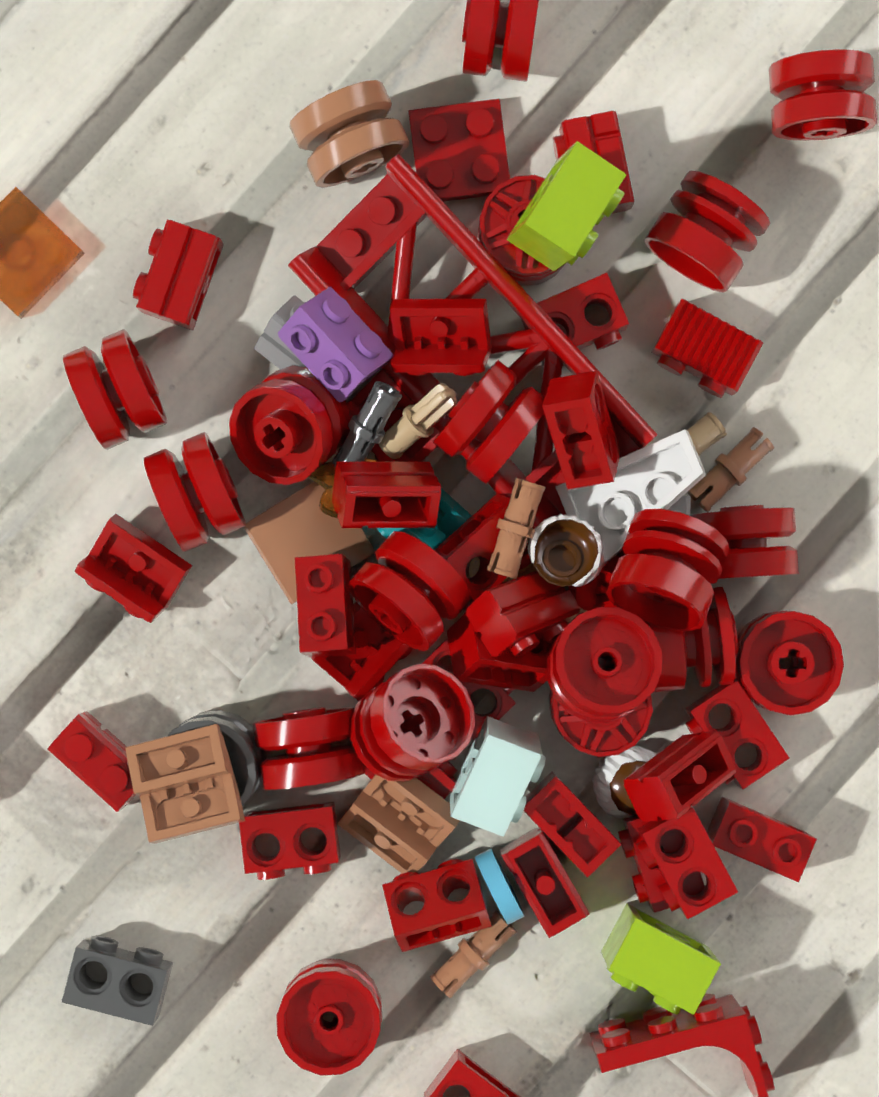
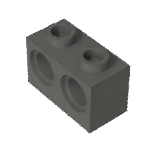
[62,936,173,1026]

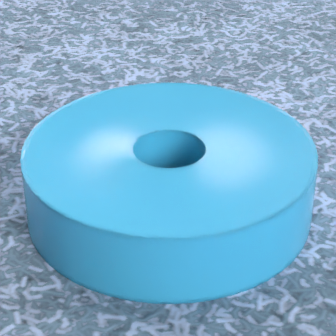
[475,848,525,925]

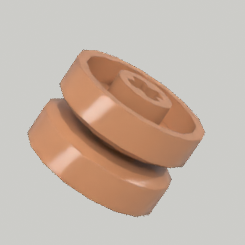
[289,80,409,188]

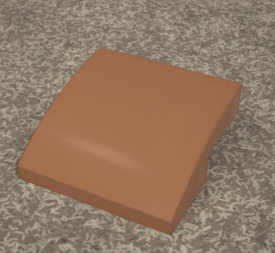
[244,474,375,605]
[125,724,245,844]
[337,774,460,873]

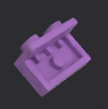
[278,287,393,402]

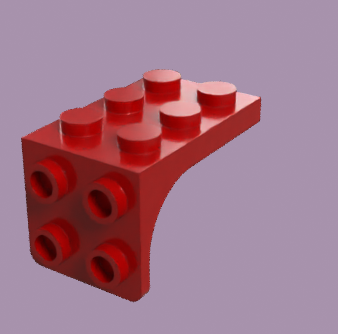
[589,994,775,1097]

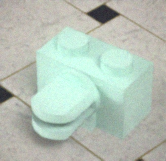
[450,716,546,837]

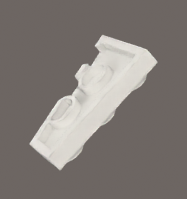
[556,429,706,568]

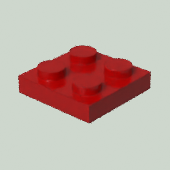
[408,98,510,202]

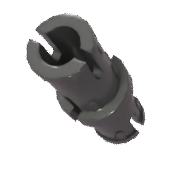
[332,381,402,467]

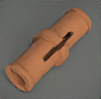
[687,427,774,512]
[487,478,546,579]
[430,911,517,998]

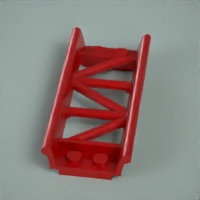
[288,154,658,527]

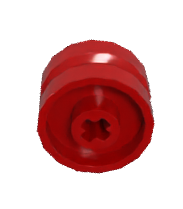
[462,0,539,82]
[769,49,877,141]
[63,329,167,450]
[433,360,545,484]
[229,365,350,485]
[144,432,246,552]
[690,505,799,579]
[348,531,471,651]
[547,607,662,723]
[735,610,844,715]
[253,707,365,790]
[276,959,382,1076]

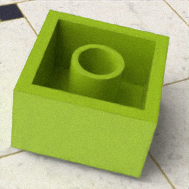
[506,141,627,271]
[601,903,721,1015]

